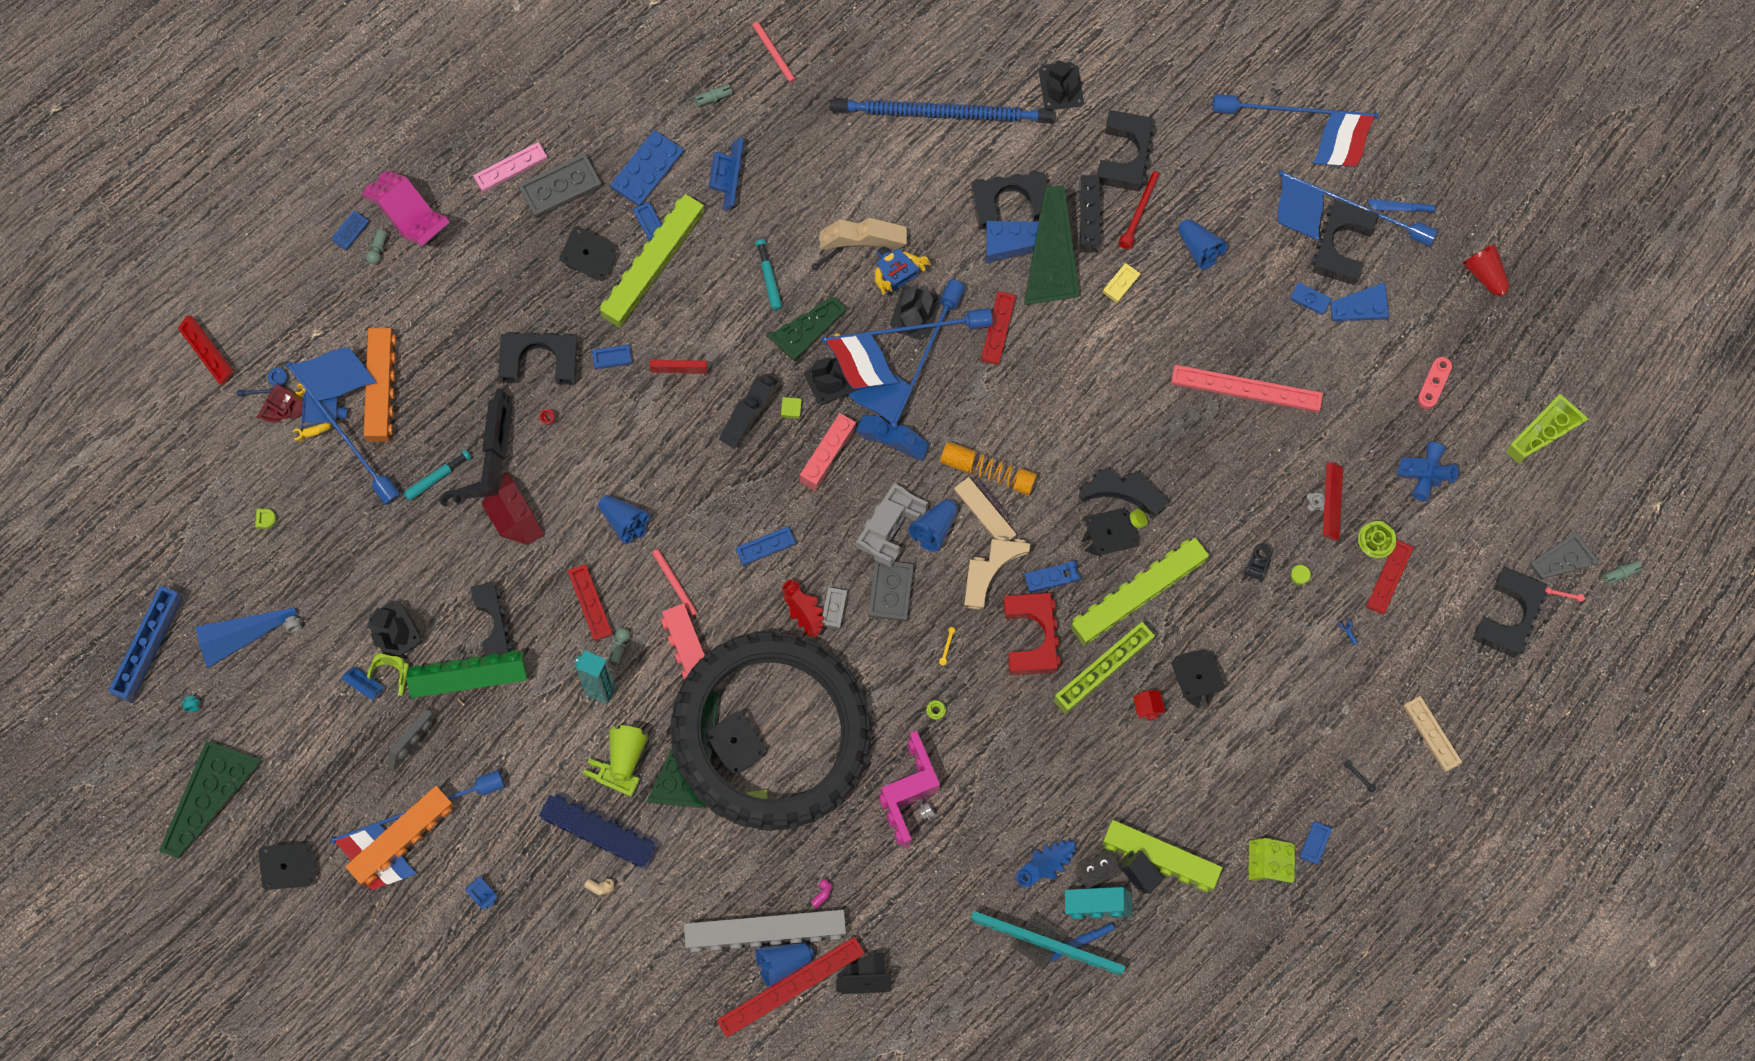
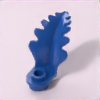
[1016,840,1076,887]

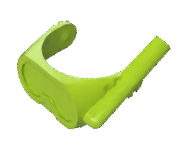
[367,653,409,696]

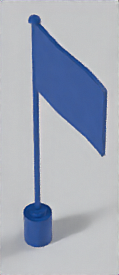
[1277,170,1438,247]
[849,280,965,429]
[286,347,401,505]

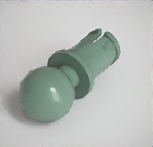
[366,229,388,265]
[607,628,630,665]

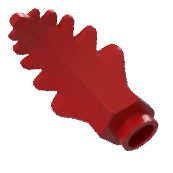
[782,579,824,637]

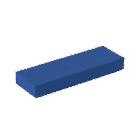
[735,526,796,566]

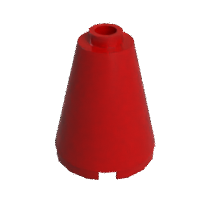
[1462,243,1510,297]

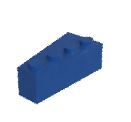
[986,221,1038,264]

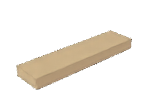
[954,477,1017,541]
[1403,696,1462,773]

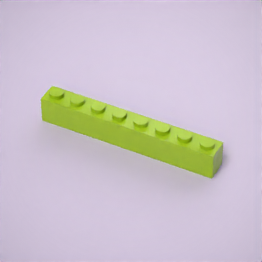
[600,194,704,328]
[1071,538,1209,646]

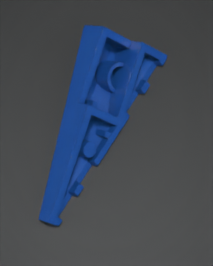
[196,608,298,668]

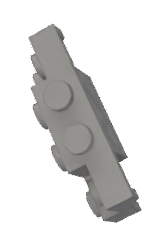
[856,484,928,567]

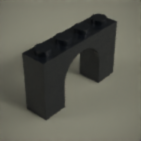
[1097,110,1155,192]
[971,171,1047,230]
[1311,200,1378,286]
[498,332,578,385]
[1472,567,1547,658]

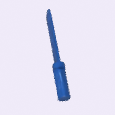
[1368,199,1435,213]
[1050,923,1115,961]

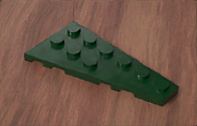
[1024,185,1079,305]
[646,691,719,809]
[159,741,262,859]

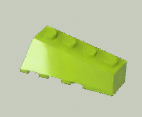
[1505,394,1588,464]

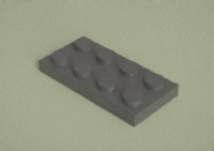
[518,153,602,218]

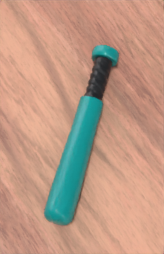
[755,239,782,310]
[404,450,471,501]

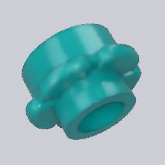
[181,696,201,712]

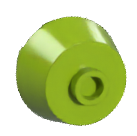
[1358,521,1396,558]

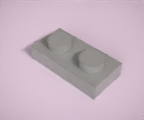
[821,587,847,629]

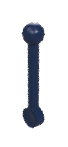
[237,388,273,397]

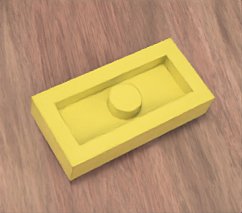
[1103,263,1140,304]

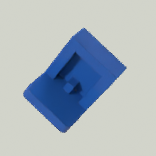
[464,876,498,910]

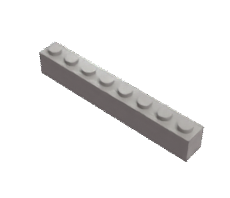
[684,910,846,953]

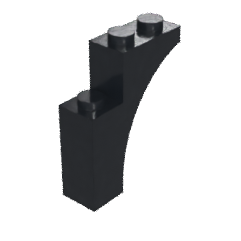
[719,373,783,449]
[1078,467,1169,520]

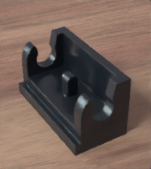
[1117,850,1163,894]

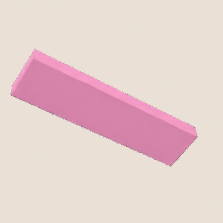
[473,142,548,193]

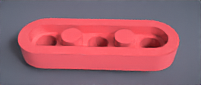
[1417,357,1452,409]

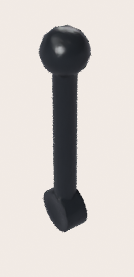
[812,246,843,270]
[1344,760,1376,792]

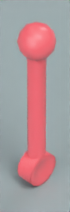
[1545,587,1585,602]

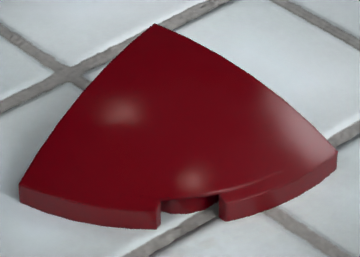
[256,382,303,423]

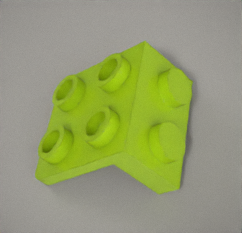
[1248,838,1295,883]

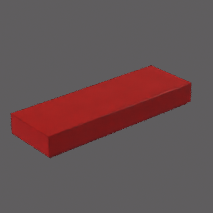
[650,360,707,374]

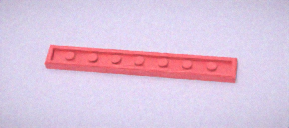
[1171,365,1323,412]

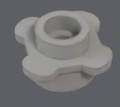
[1307,493,1325,512]

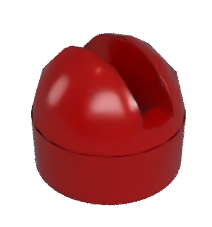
[539,409,556,425]

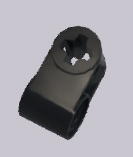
[1243,543,1271,583]

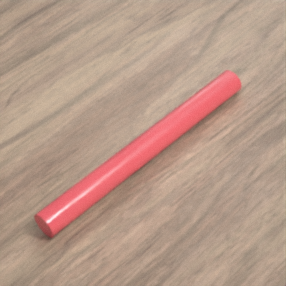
[752,21,795,83]
[652,549,698,617]

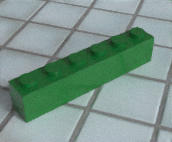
[406,651,528,698]

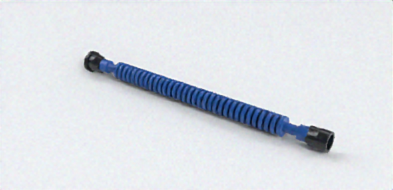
[829,96,1053,123]

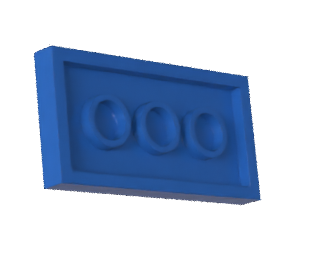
[610,130,684,207]

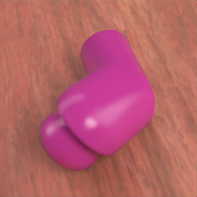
[811,879,833,908]

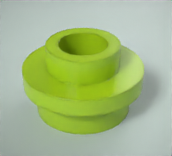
[926,700,946,720]

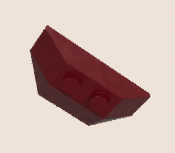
[482,472,544,545]

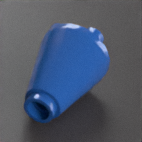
[598,495,650,545]

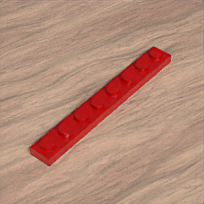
[716,937,865,1038]

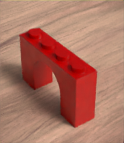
[1003,593,1060,676]

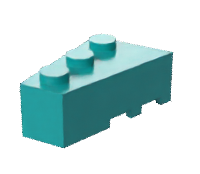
[1065,887,1133,920]

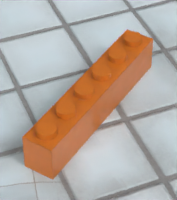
[364,328,397,442]
[345,786,454,886]

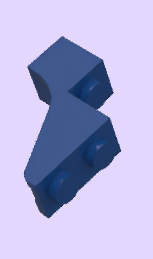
[856,415,930,461]

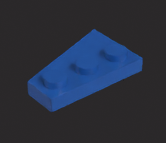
[1330,282,1389,322]

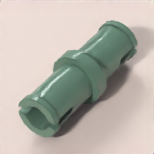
[694,84,732,107]
[1602,560,1643,585]

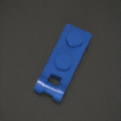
[1024,561,1081,593]

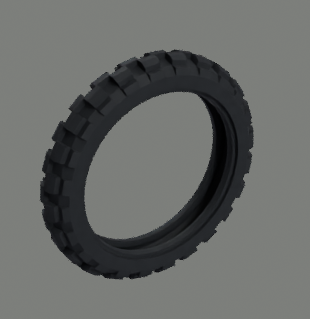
[670,631,872,831]

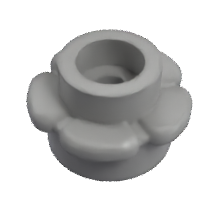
[283,616,302,633]
[919,802,936,820]

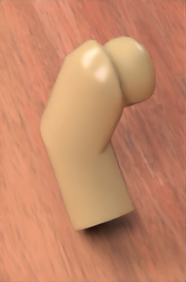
[584,878,614,896]

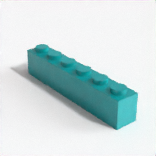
[575,650,615,705]

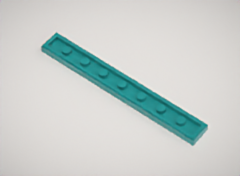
[970,911,1126,976]

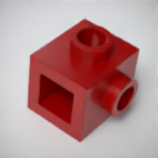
[1133,690,1165,721]

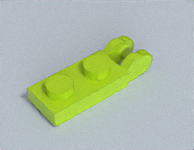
[582,759,640,798]

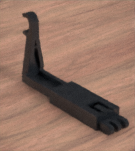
[440,388,512,507]

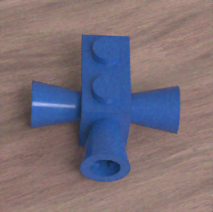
[1397,442,1459,501]

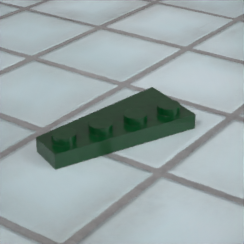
[767,297,846,362]

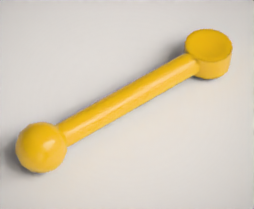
[939,627,956,666]

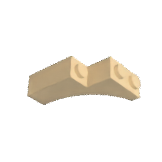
[819,218,907,250]
[964,537,1030,610]

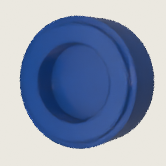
[268,368,288,387]

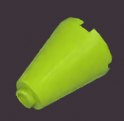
[609,725,648,783]

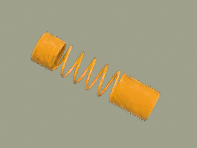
[940,441,1037,496]

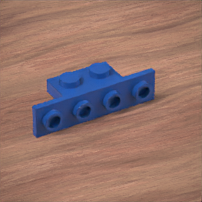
[708,137,744,211]

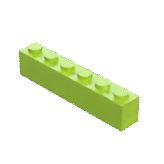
[1053,622,1155,715]
[1102,820,1223,893]

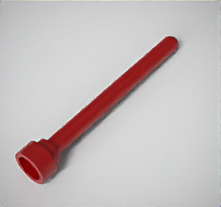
[1118,171,1159,249]

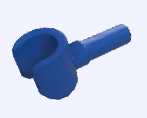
[1338,618,1358,645]

